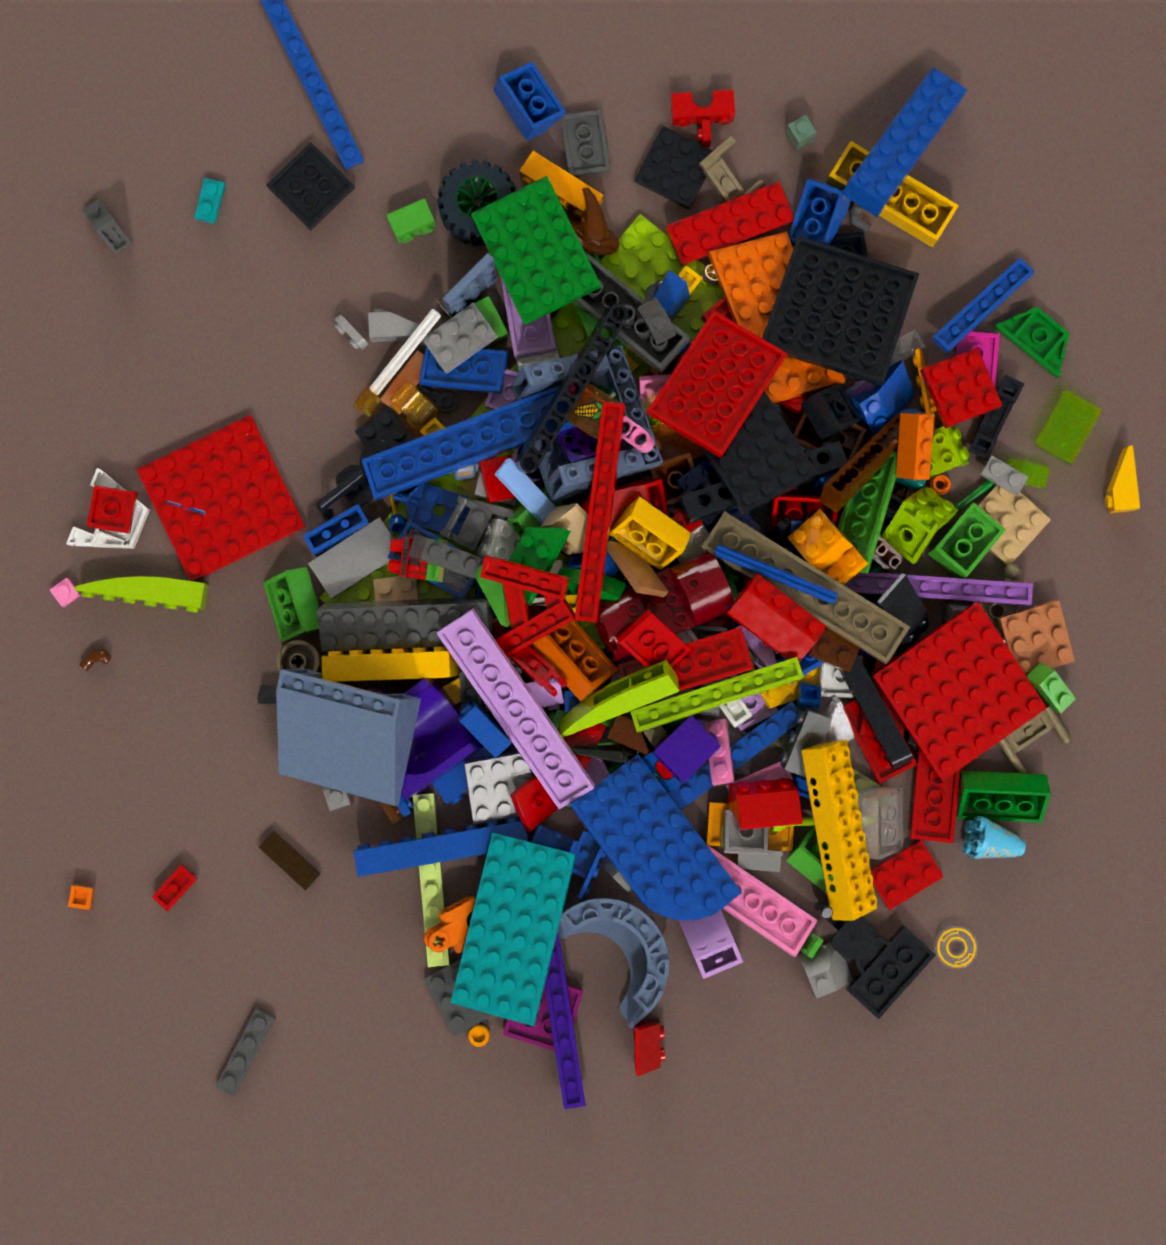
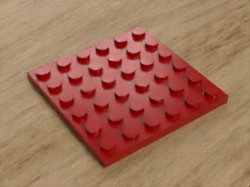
[136,415,306,582]
[871,602,1047,781]

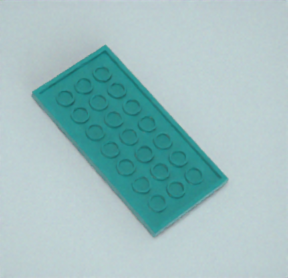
[450,833,577,1026]

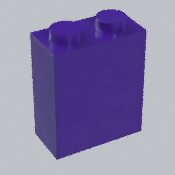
[651,715,721,783]

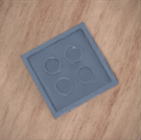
[443,253,497,317]

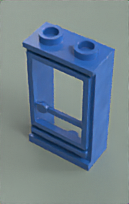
[531,824,578,853]

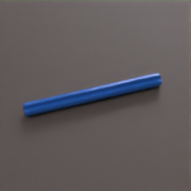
[714,544,838,604]

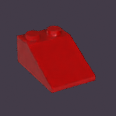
[634,1020,665,1076]

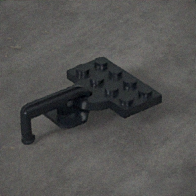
[316,406,418,519]
[814,902,936,1019]

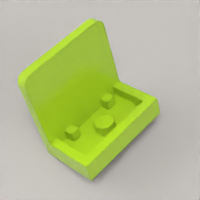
[930,425,970,478]

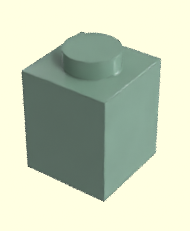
[785,115,817,151]

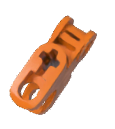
[423,896,476,953]

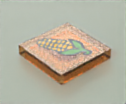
[566,383,622,440]

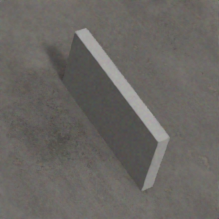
[308,517,394,599]

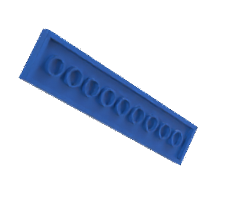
[361,385,575,500]

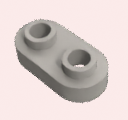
[334,314,368,350]

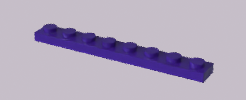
[545,931,586,1109]

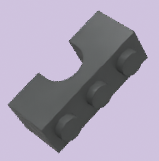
[408,535,481,579]
[780,705,832,777]

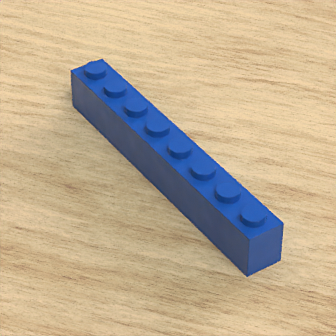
[353,817,528,877]

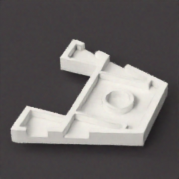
[66,468,150,549]

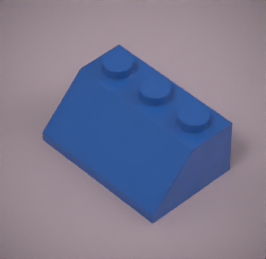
[493,61,566,141]

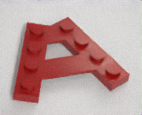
[480,555,575,657]

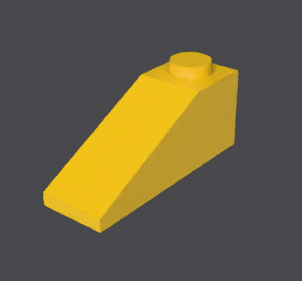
[1104,445,1140,513]

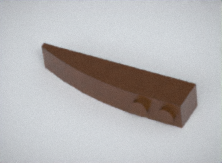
[819,413,900,513]

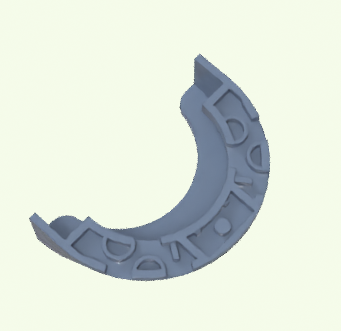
[558,898,669,1029]

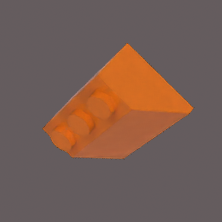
[896,413,934,480]

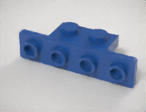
[572,830,606,901]

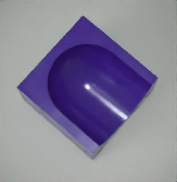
[401,678,483,800]

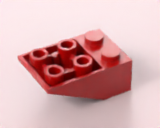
[610,478,668,530]

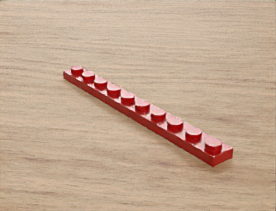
[575,402,626,623]

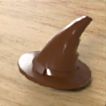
[570,187,620,255]

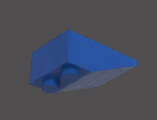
[789,179,851,245]
[848,360,915,436]

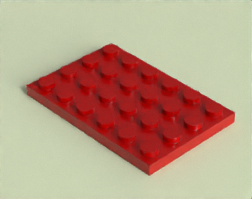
[646,311,788,458]

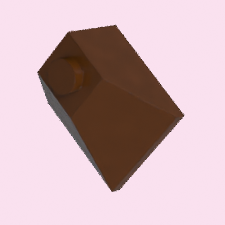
[650,452,702,505]

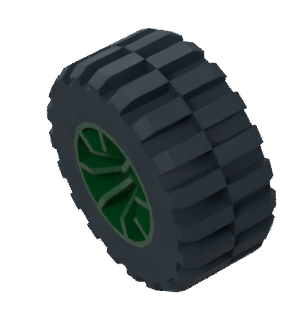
[437,160,516,246]

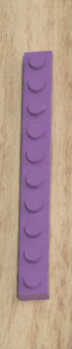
[844,572,1033,606]

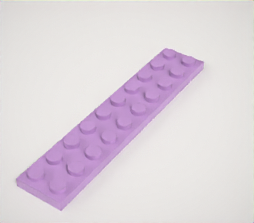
[437,609,596,809]

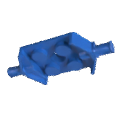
[393,482,470,535]

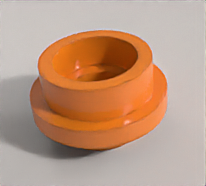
[929,474,951,495]

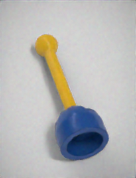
[389,494,406,532]

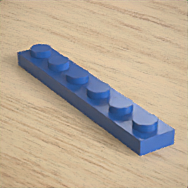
[932,258,1035,354]

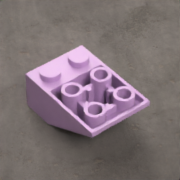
[679,910,743,979]

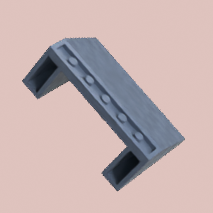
[511,345,663,503]
[276,669,421,806]

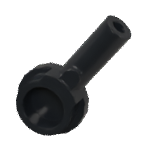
[417,385,457,413]

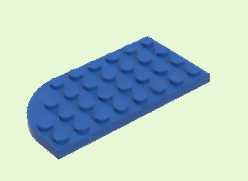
[569,754,742,921]

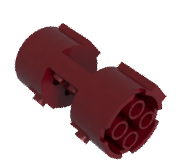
[595,552,734,661]

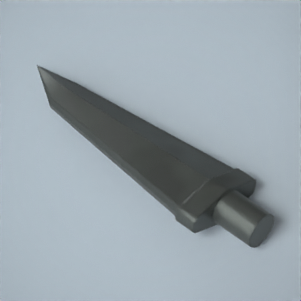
[569,744,637,764]

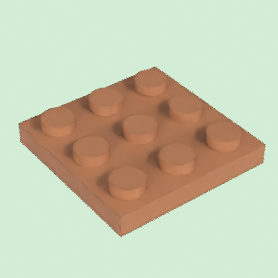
[997,600,1075,676]

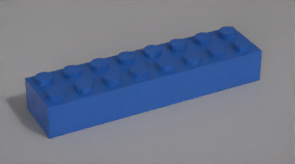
[842,67,968,217]

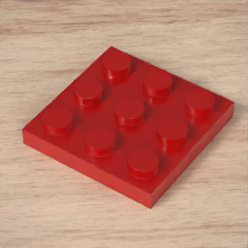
[920,348,1003,429]

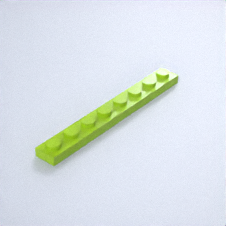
[630,657,804,733]

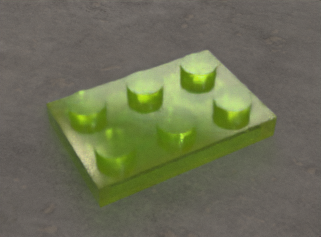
[1034,389,1102,465]

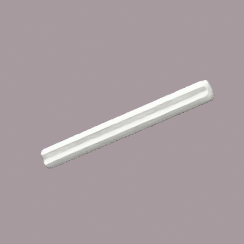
[370,309,441,395]

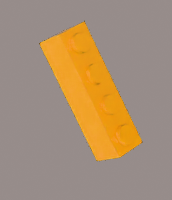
[519,151,603,219]

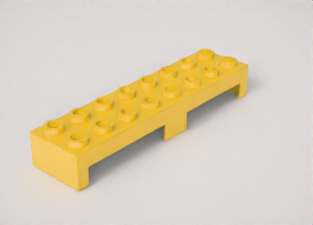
[801,740,877,921]

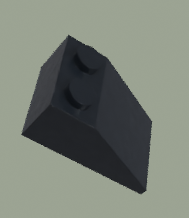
[877,573,929,652]

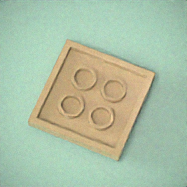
[978,485,1051,566]

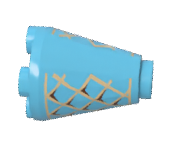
[962,816,1026,859]

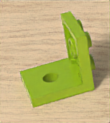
[881,486,959,564]

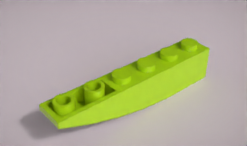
[75,576,209,613]
[559,660,679,737]

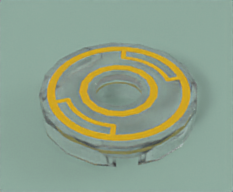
[934,925,978,969]

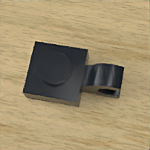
[765,515,792,548]

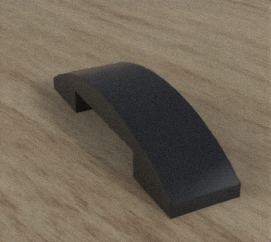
[968,375,1025,460]

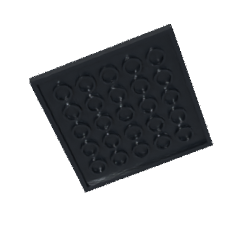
[762,236,919,386]

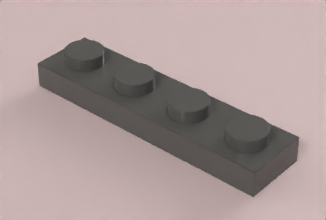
[216,1008,276,1097]

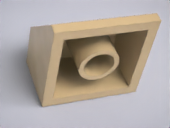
[540,503,588,555]

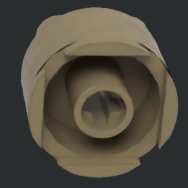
[276,640,322,673]

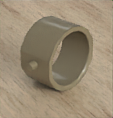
[643,725,669,747]

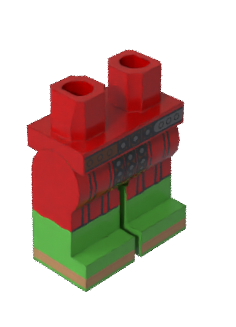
[388,537,447,583]

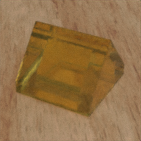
[353,390,380,417]

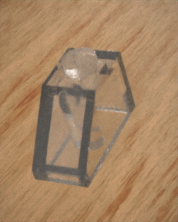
[821,694,855,742]

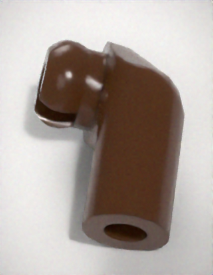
[79,649,111,671]

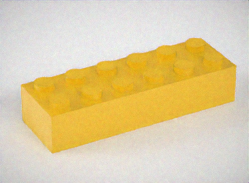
[826,141,959,248]
[322,647,459,682]

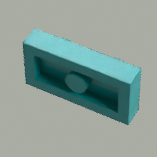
[194,178,226,224]

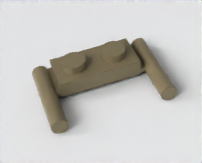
[699,136,765,203]
[998,705,1071,773]

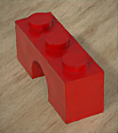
[670,90,735,127]

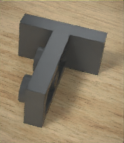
[82,198,132,255]

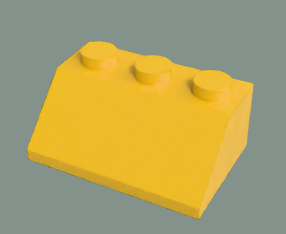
[609,496,691,570]

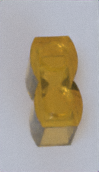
[388,381,438,429]

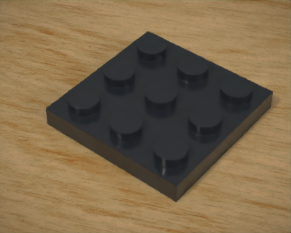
[634,126,713,210]
[266,142,355,231]

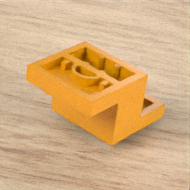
[788,509,869,585]

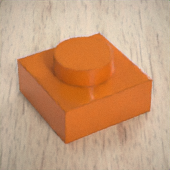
[68,885,95,910]

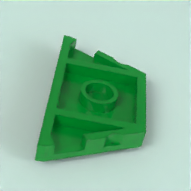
[994,307,1070,379]
[509,527,571,604]

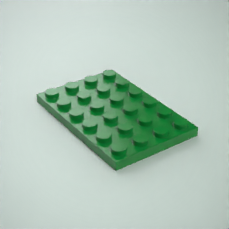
[471,176,602,325]

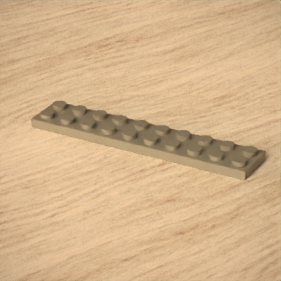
[701,511,910,664]

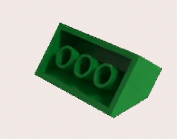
[957,770,1051,823]

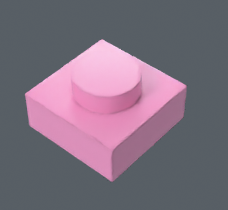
[50,577,81,607]

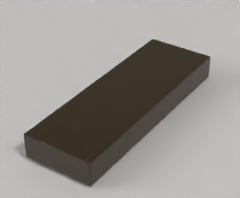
[258,831,321,891]

